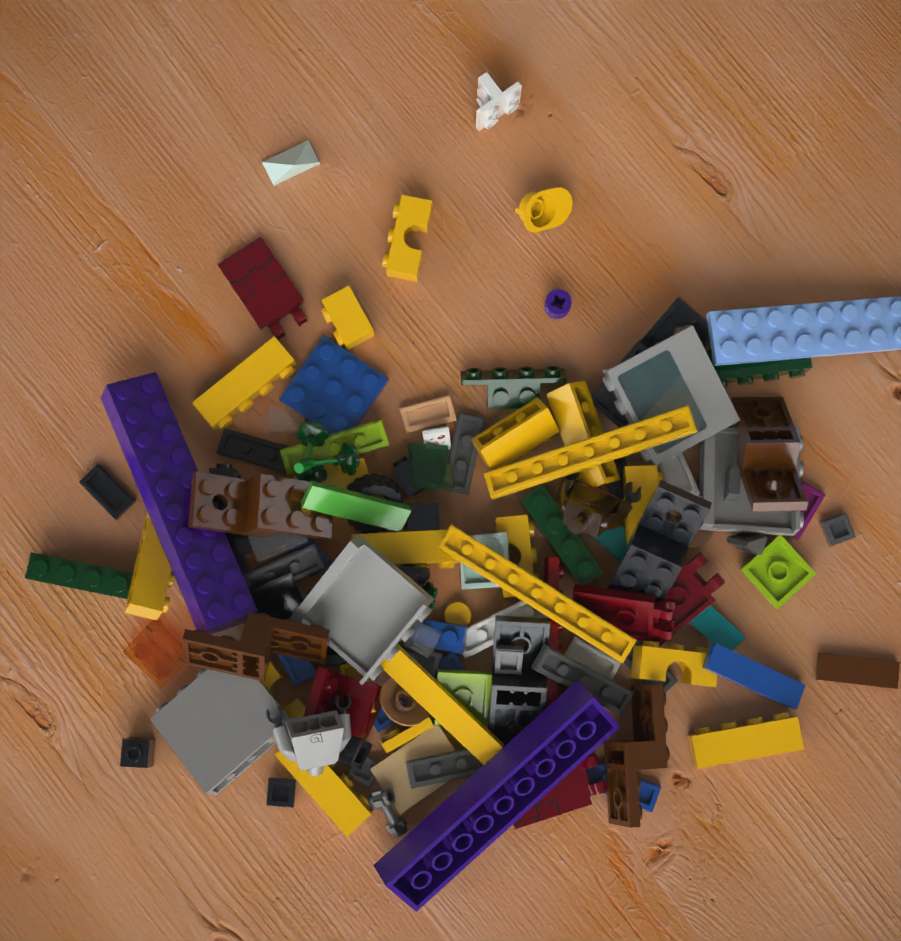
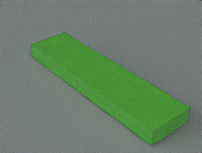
[301,481,411,532]

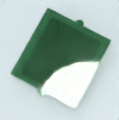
[407,442,454,491]

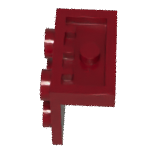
[303,667,379,738]

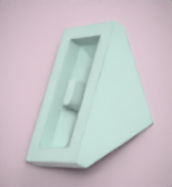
[262,140,320,186]

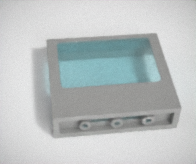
[602,325,740,466]

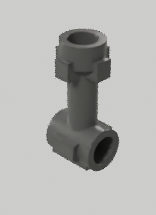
[368,787,408,838]

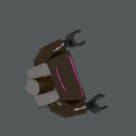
[556,471,642,537]

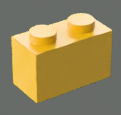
[320,285,375,351]

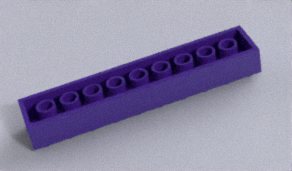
[101,372,258,635]
[374,680,620,912]

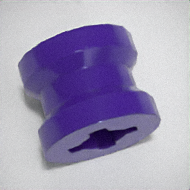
[544,289,572,319]

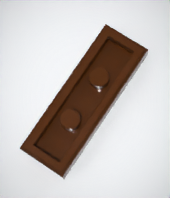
[816,653,900,689]

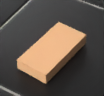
[399,395,457,435]

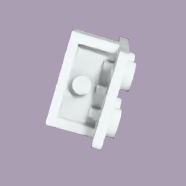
[476,72,522,131]

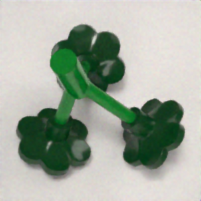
[294,421,360,483]

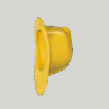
[515,187,573,233]

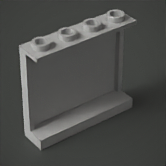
[698,421,804,536]
[289,534,434,685]
[150,669,294,797]

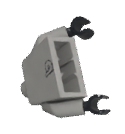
[266,694,352,776]

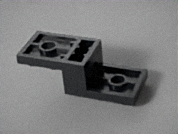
[591,296,710,428]
[607,480,712,602]
[488,615,550,752]

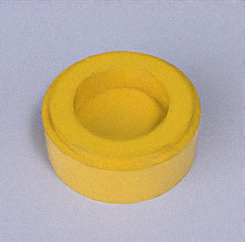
[444,602,471,626]

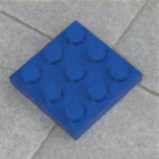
[279,336,389,434]

